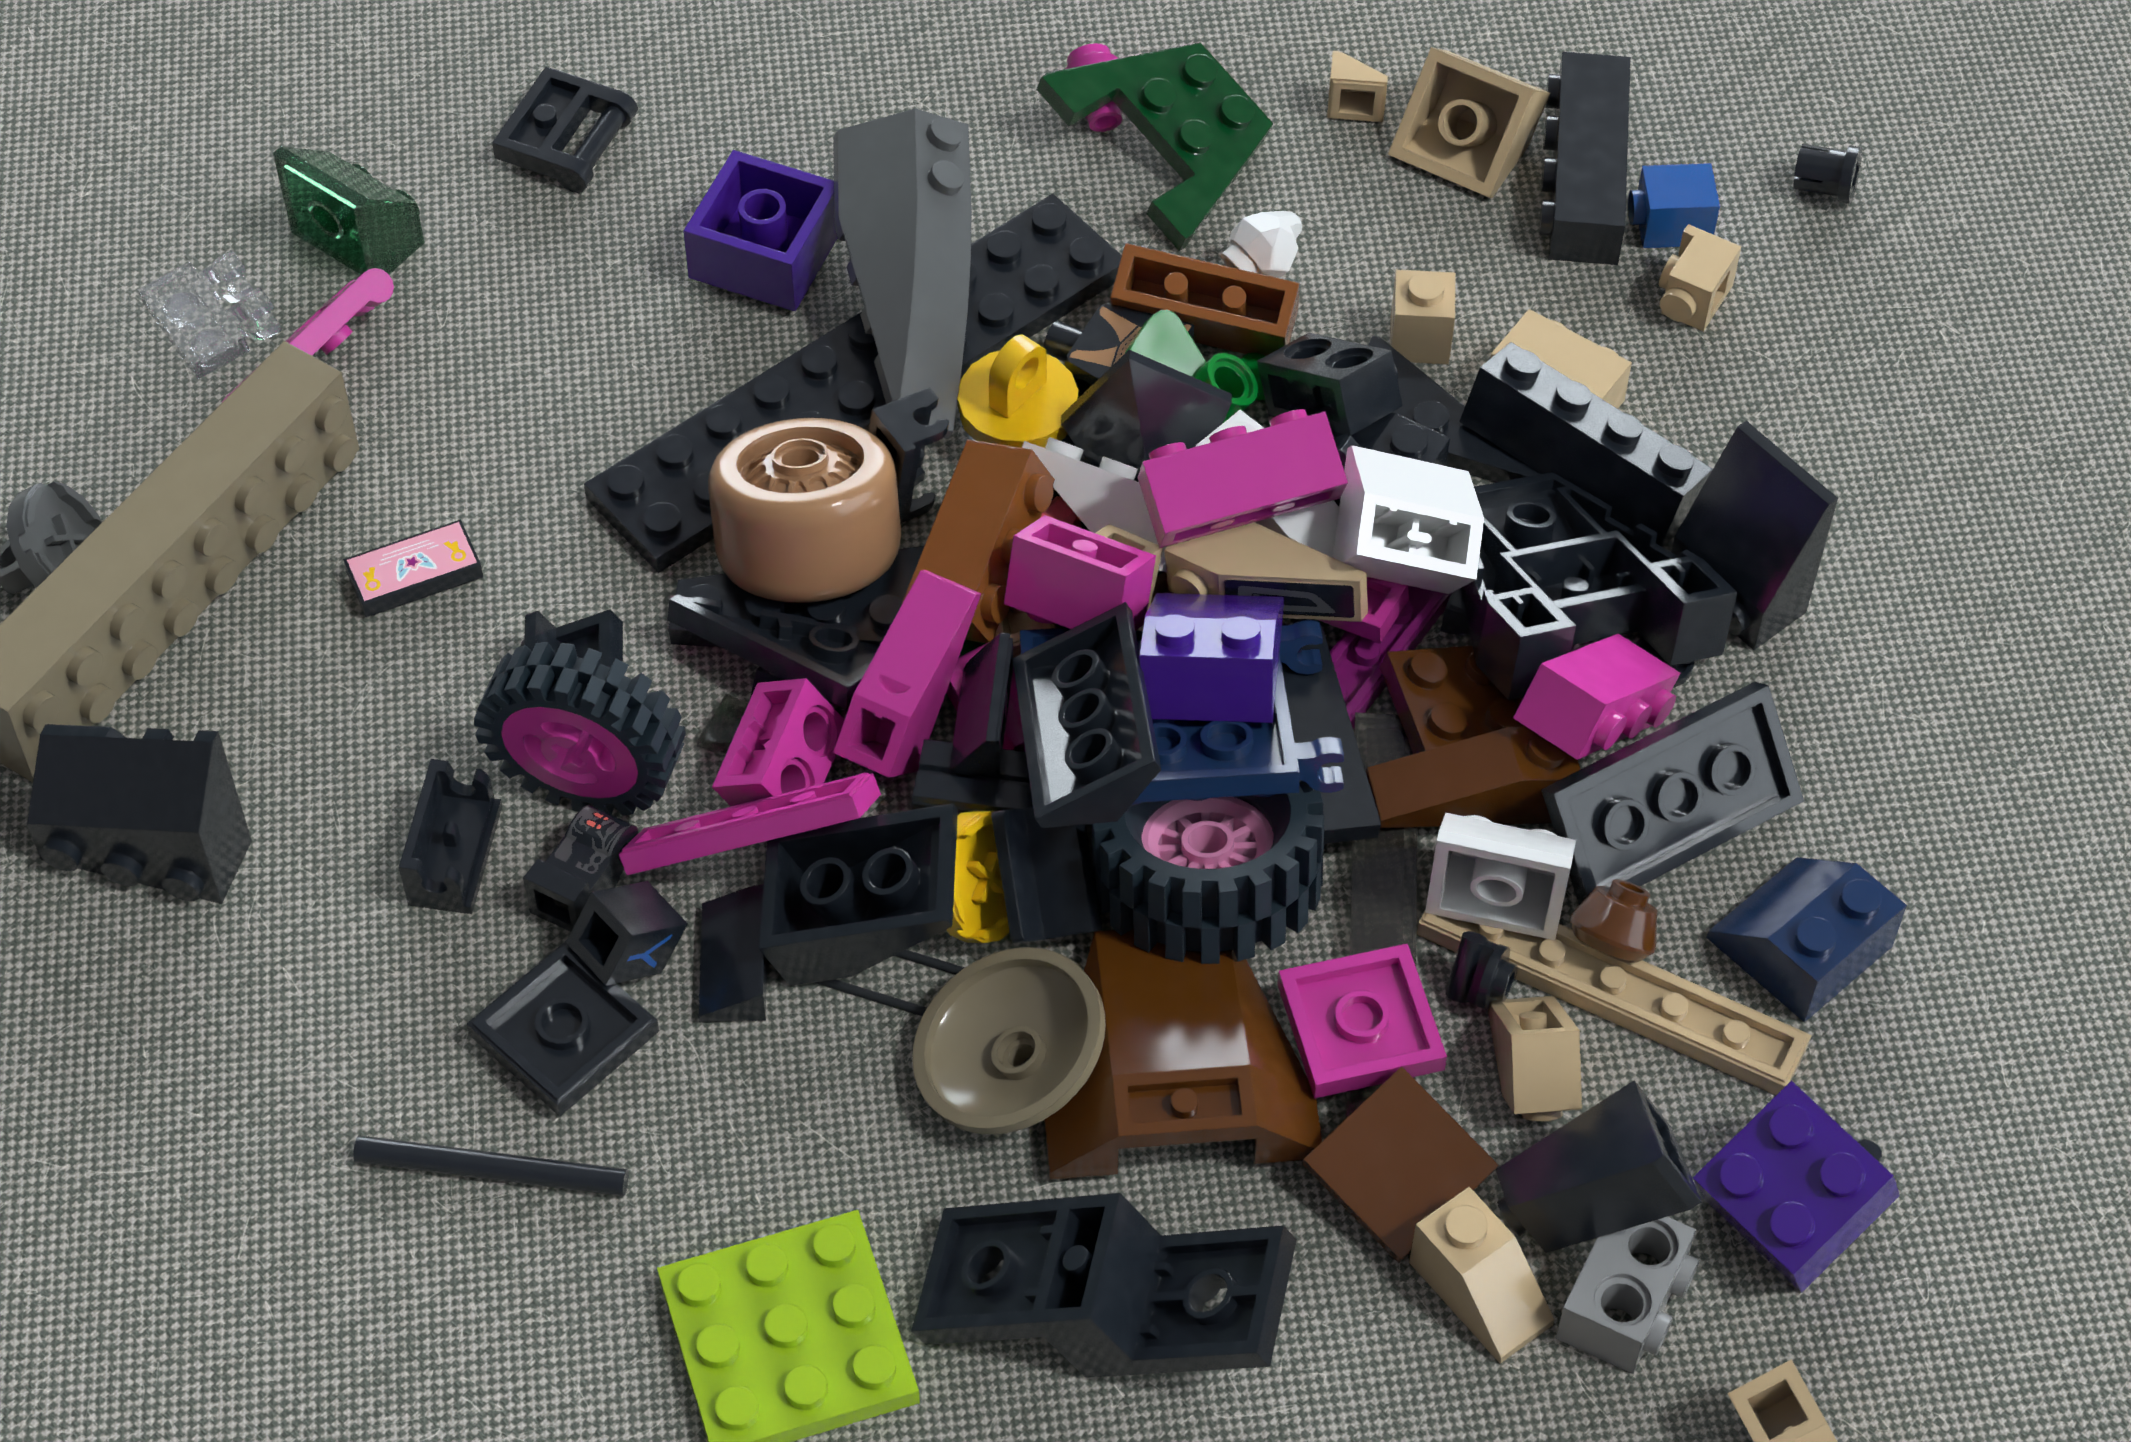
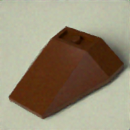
[1045,928,1322,1179]

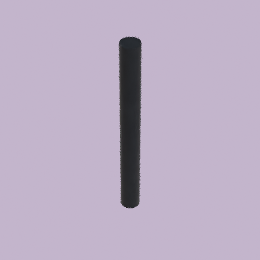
[353,1135,629,1196]

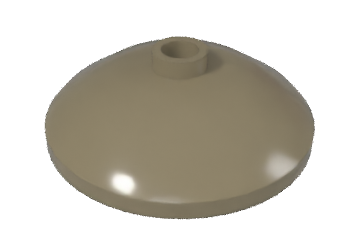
[912,947,1106,1134]

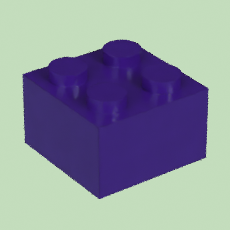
[683,150,838,311]
[1693,1080,1900,1293]

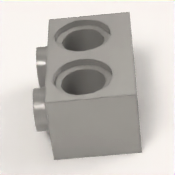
[1556,1217,1700,1374]

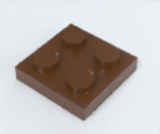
[1380,646,1526,754]

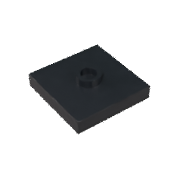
[467,941,659,1117]

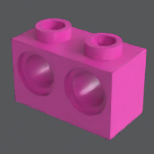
[712,678,845,807]

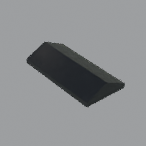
[1012,602,1161,828]

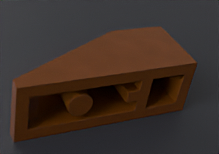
[1366,727,1581,828]

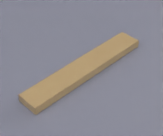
[1417,912,1812,1095]

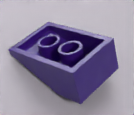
[1139,593,1284,723]

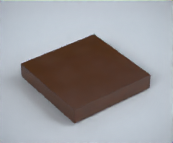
[1302,1066,1499,1263]

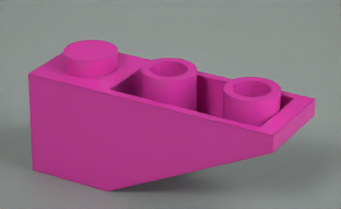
[833,570,981,778]

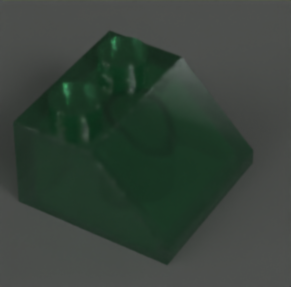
[273,146,425,275]

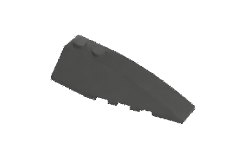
[833,108,972,439]

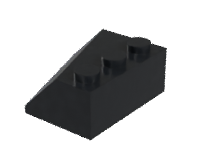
[27,724,252,904]

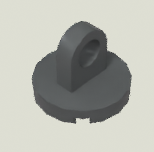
[0,482,102,594]

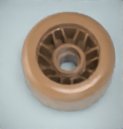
[708,418,901,603]

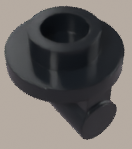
[1445,931,1518,1010]

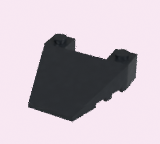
[1462,472,1737,700]

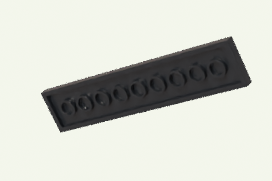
[584,193,1122,573]

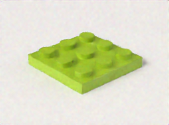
[657,1210,920,1442]

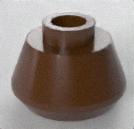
[1570,879,1657,962]

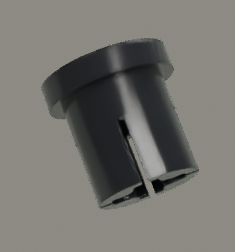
[1793,144,1862,204]

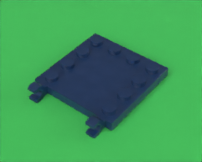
[1020,620,1344,809]

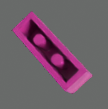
[1138,409,1348,548]
[1513,634,1681,760]

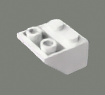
[1333,445,1484,594]

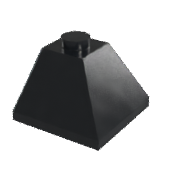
[1061,350,1232,482]

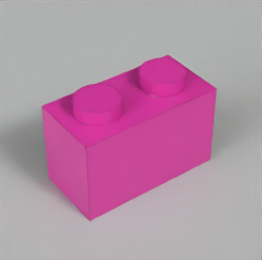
[1004,515,1156,630]

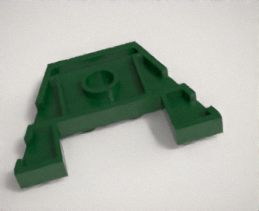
[1036,42,1274,251]

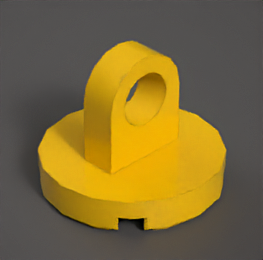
[957,334,1078,448]
[947,811,1010,943]

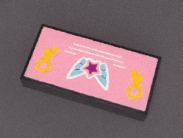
[343,519,483,617]

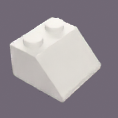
[1425,813,1576,940]

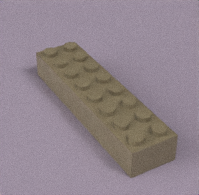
[0,341,359,783]

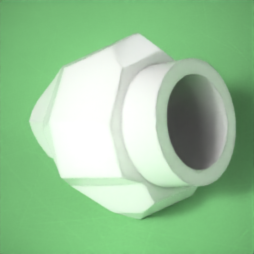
[1221,211,1302,278]

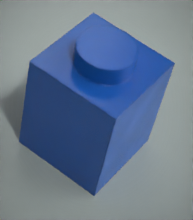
[1628,163,1720,248]

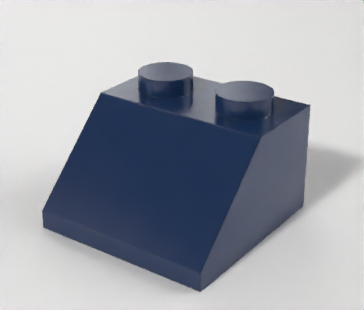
[1706,857,1907,1023]

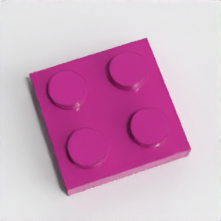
[1277,943,1447,1098]

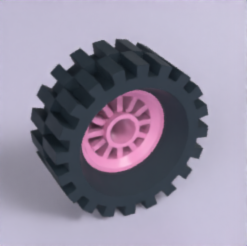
[1091,780,1324,964]

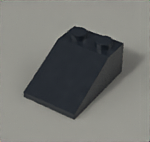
[1671,421,1838,650]
[759,803,958,986]

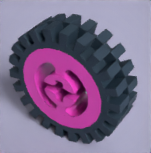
[474,642,686,816]

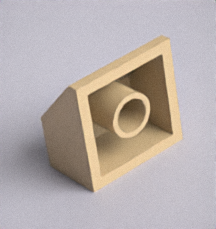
[1388,47,1550,198]

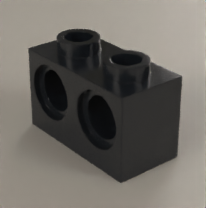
[1257,332,1403,436]

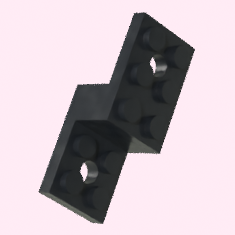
[911,1193,1297,1378]

